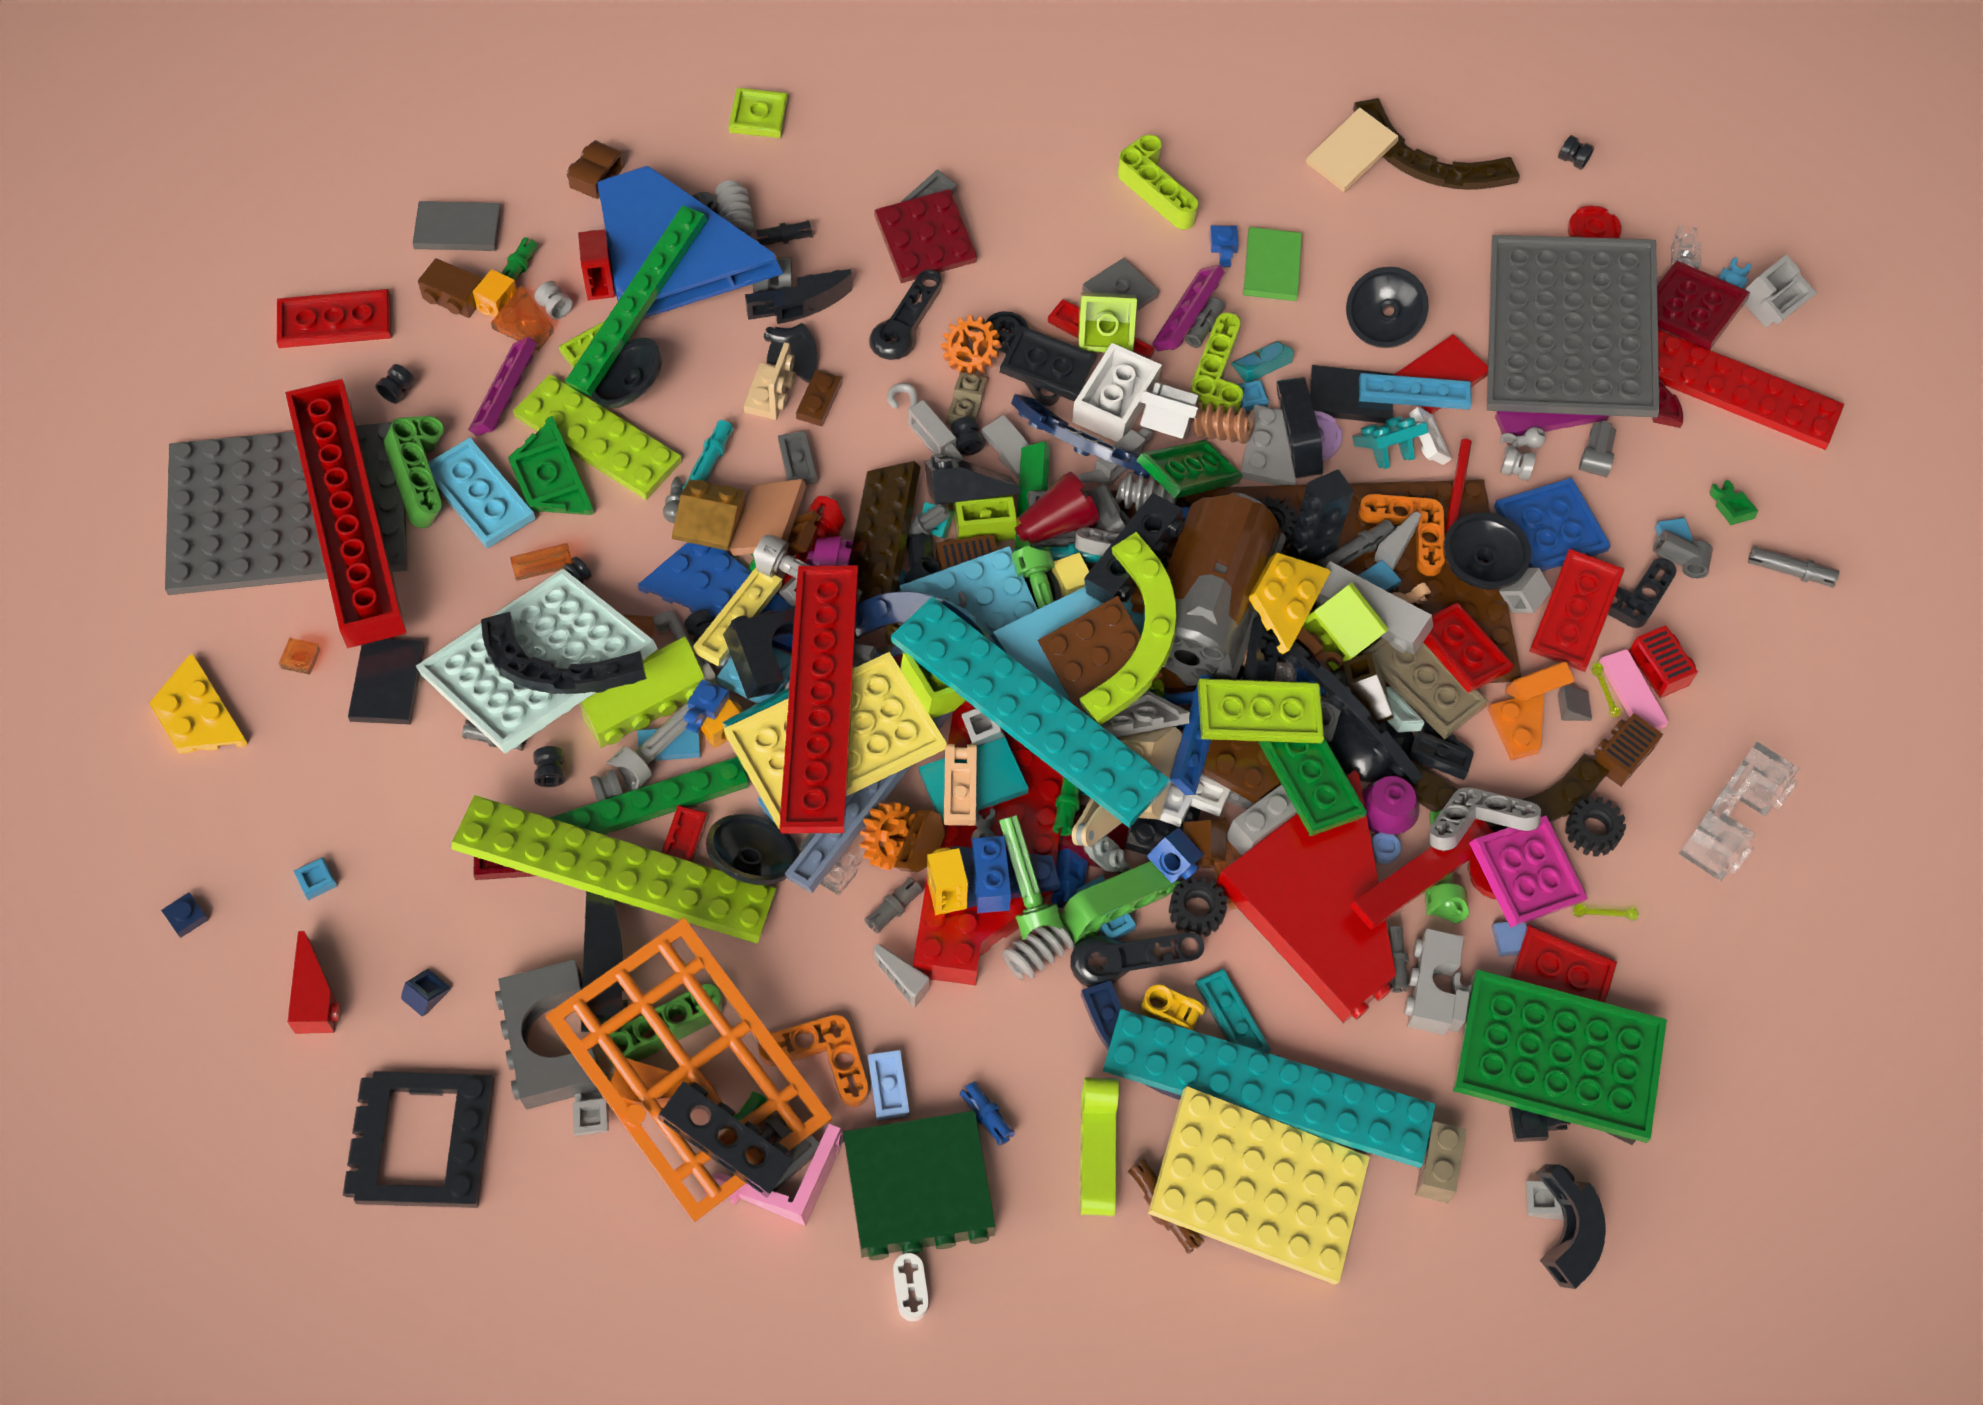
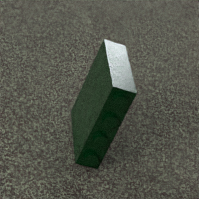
[843,1110,996,1261]

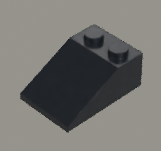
[924,454,1021,505]

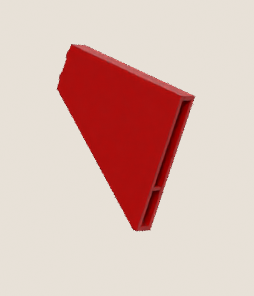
[1216,770,1396,1024]

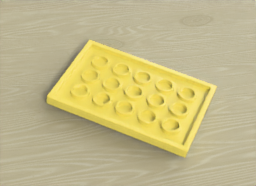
[724,652,947,829]
[1148,1087,1370,1285]

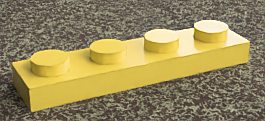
[693,568,782,666]

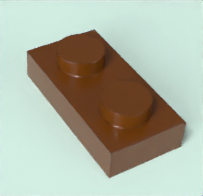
[796,370,842,427]

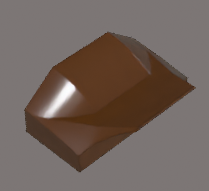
[894,810,945,873]

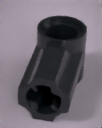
[904,533,942,583]

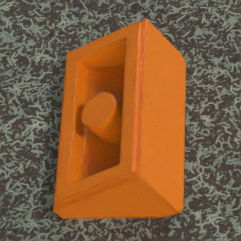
[1505,661,1574,700]

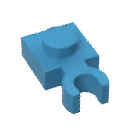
[1718,257,1751,289]

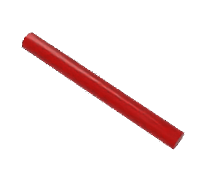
[1444,439,1472,535]

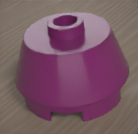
[806,535,853,566]
[1362,776,1420,834]

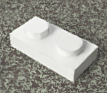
[1409,407,1452,465]

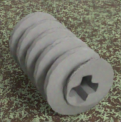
[715,180,755,236]
[1116,472,1177,511]
[1002,925,1074,980]

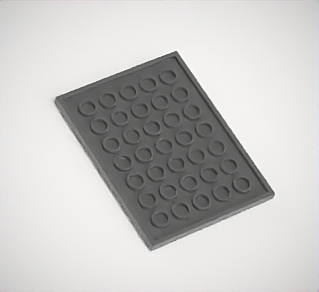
[1487,235,1659,418]
[165,422,407,595]

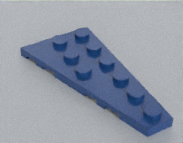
[638,542,793,653]

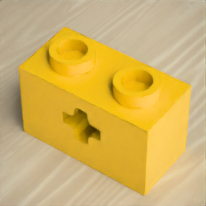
[927,848,968,915]

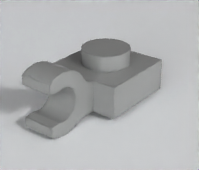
[1448,972,1473,1033]

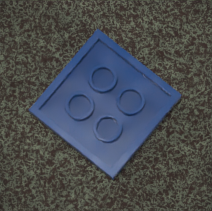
[1494,478,1611,572]

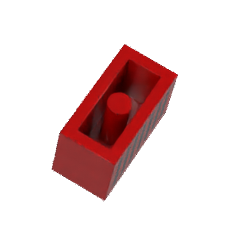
[1629,625,1698,698]

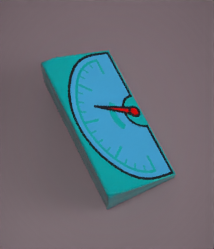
[1231,341,1294,383]

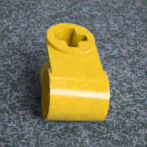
[1140,984,1205,1031]

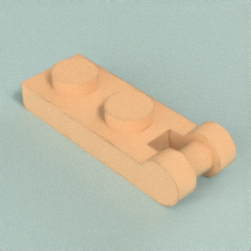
[944,744,977,826]

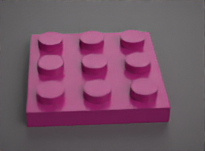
[1470,816,1588,928]

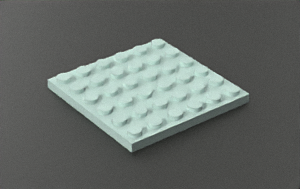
[416,569,657,754]

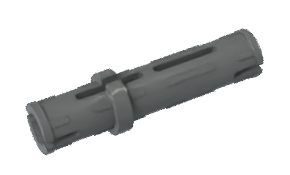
[1316,519,1395,568]
[1748,546,1840,588]

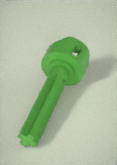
[1012,546,1055,609]
[1425,810,1469,924]
[999,815,1064,940]

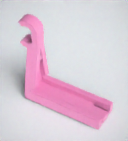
[704,1124,844,1226]

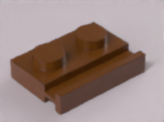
[787,510,821,556]

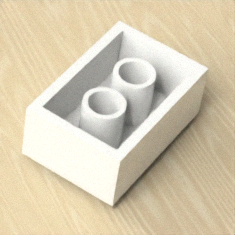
[1072,343,1162,442]

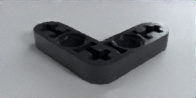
[1608,558,1677,628]

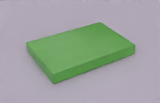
[1243,227,1302,301]

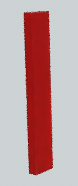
[1350,819,1494,930]

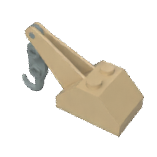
[1072,727,1183,874]

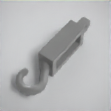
[887,383,963,460]
[1077,427,1153,496]

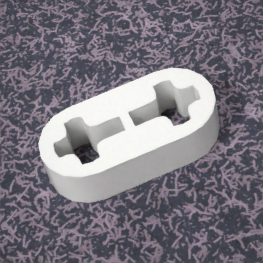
[893,1253,928,1321]

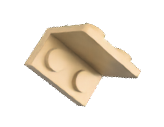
[744,342,796,420]

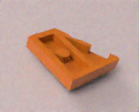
[1488,693,1544,761]

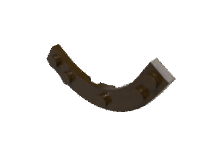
[1353,98,1520,190]
[1403,753,1609,832]

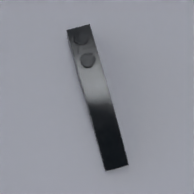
[581,891,629,1032]

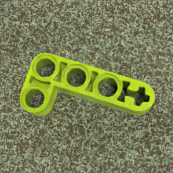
[1117,135,1198,230]
[1190,313,1243,415]
[1080,1077,1119,1216]

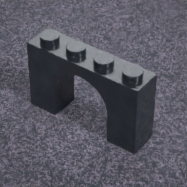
[723,606,795,699]

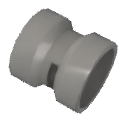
[534,281,573,320]
[1500,447,1536,481]

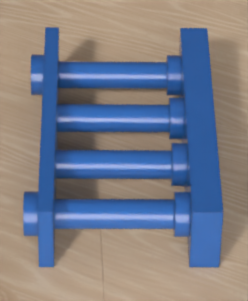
[1147,675,1214,795]

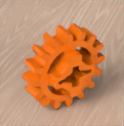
[941,315,1002,374]
[860,801,915,870]

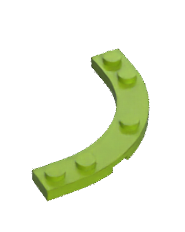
[1080,532,1177,725]

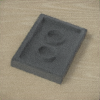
[413,201,501,251]

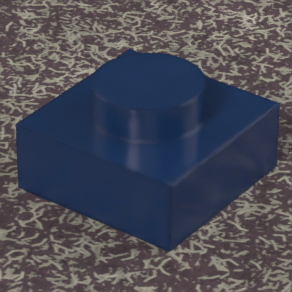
[161,892,208,938]

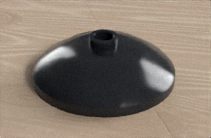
[1346,267,1429,348]
[591,338,663,408]
[1443,512,1531,590]
[1328,708,1414,782]
[706,814,799,885]

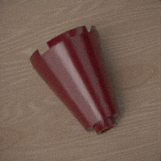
[1015,472,1099,545]

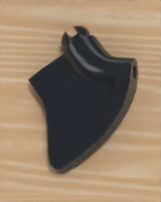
[763,323,818,383]

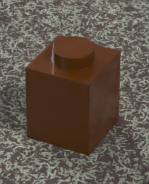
[1183,820,1226,868]

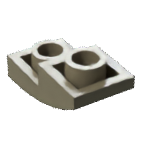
[946,372,987,425]

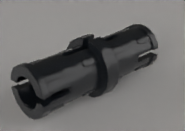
[756,220,812,245]

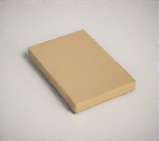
[1306,108,1398,193]

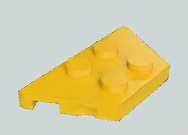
[1249,553,1331,654]
[149,653,247,754]

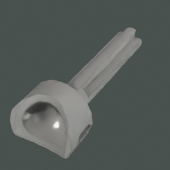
[753,535,863,604]
[606,703,689,791]

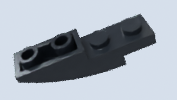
[745,269,852,324]

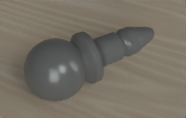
[663,476,682,523]

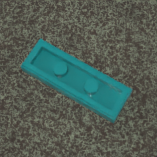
[1195,968,1271,1053]

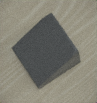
[1558,685,1592,721]

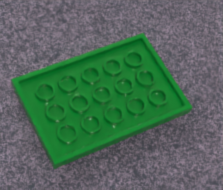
[1453,969,1667,1143]

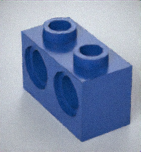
[971,836,1011,913]

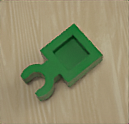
[1709,480,1758,525]

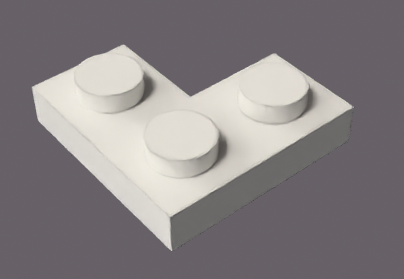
[1160,776,1231,827]

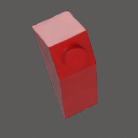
[287,931,341,1034]

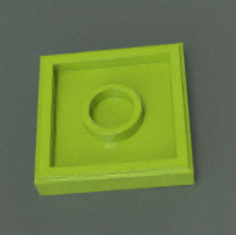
[728,88,788,138]

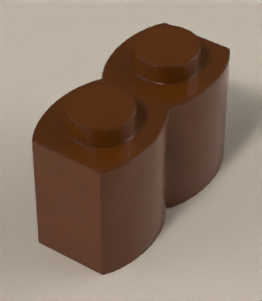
[567,140,625,199]

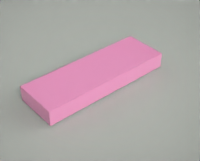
[1599,649,1669,730]

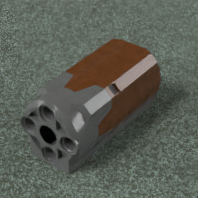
[1164,492,1286,686]

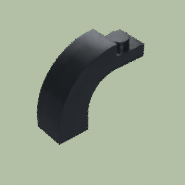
[1536,1164,1606,1289]

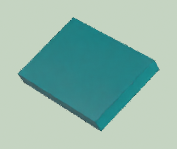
[919,737,1029,823]

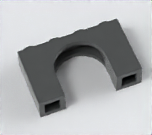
[495,959,599,1110]

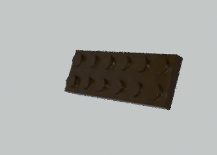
[848,461,921,603]

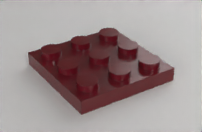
[874,189,977,283]
[1657,260,1750,350]

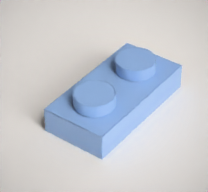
[868,1050,909,1121]

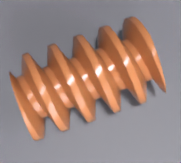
[1193,401,1255,444]

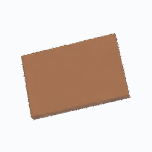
[729,479,806,556]

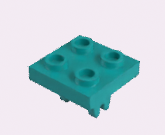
[1352,416,1429,469]

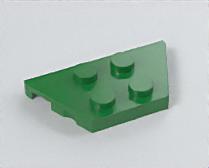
[508,416,594,515]

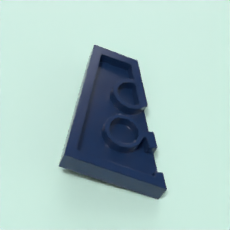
[953,846,1060,908]

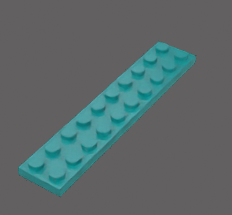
[891,596,1170,828]
[1103,1009,1436,1168]

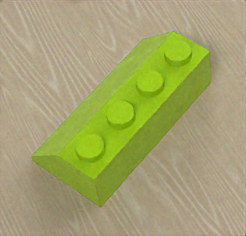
[579,637,704,748]

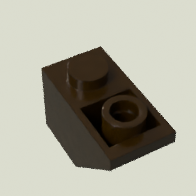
[1343,652,1394,724]

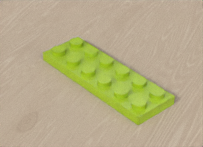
[513,374,682,500]

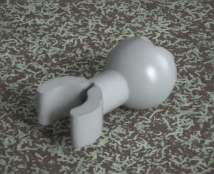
[1500,427,1546,454]

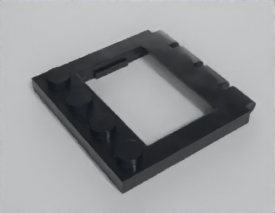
[342,1071,494,1208]

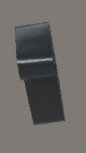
[1276,377,1323,478]

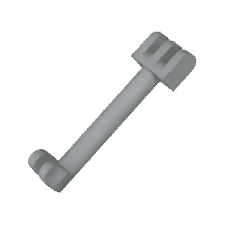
[654,611,717,685]

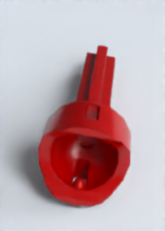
[776,496,846,601]

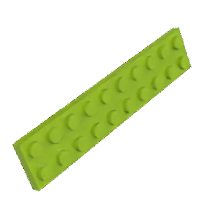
[451,795,776,944]

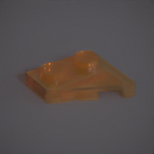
[491,286,554,351]

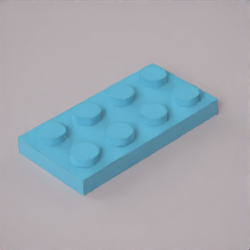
[428,438,535,549]

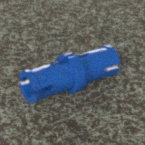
[960,1081,1015,1146]

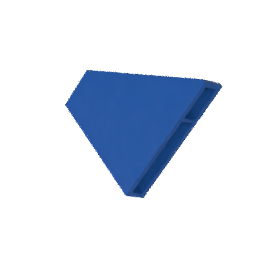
[597,166,783,319]

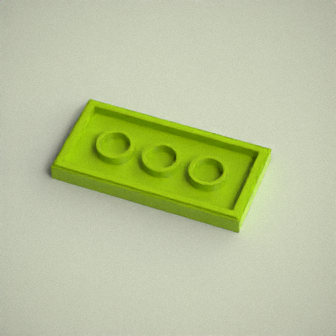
[1197,679,1324,743]

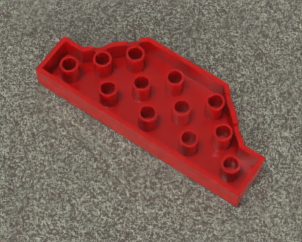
[913,701,1063,986]

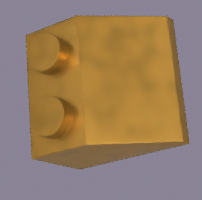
[672,479,745,551]

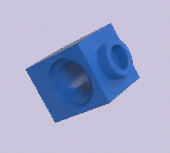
[1147,828,1204,884]

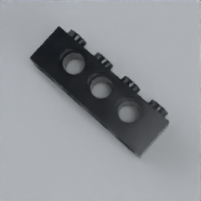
[1290,469,1354,564]
[1084,492,1184,604]
[658,1081,794,1198]

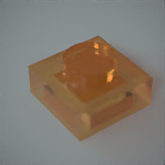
[279,637,321,675]

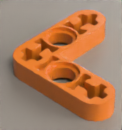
[1358,494,1445,576]
[758,1015,869,1107]

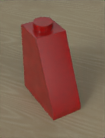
[578,229,615,301]

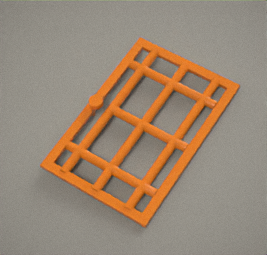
[545,918,832,1223]

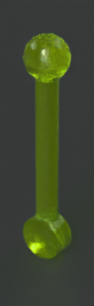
[1591,663,1621,718]
[1572,904,1639,921]

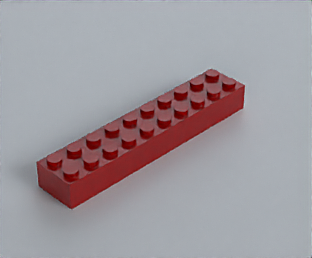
[285,378,407,649]

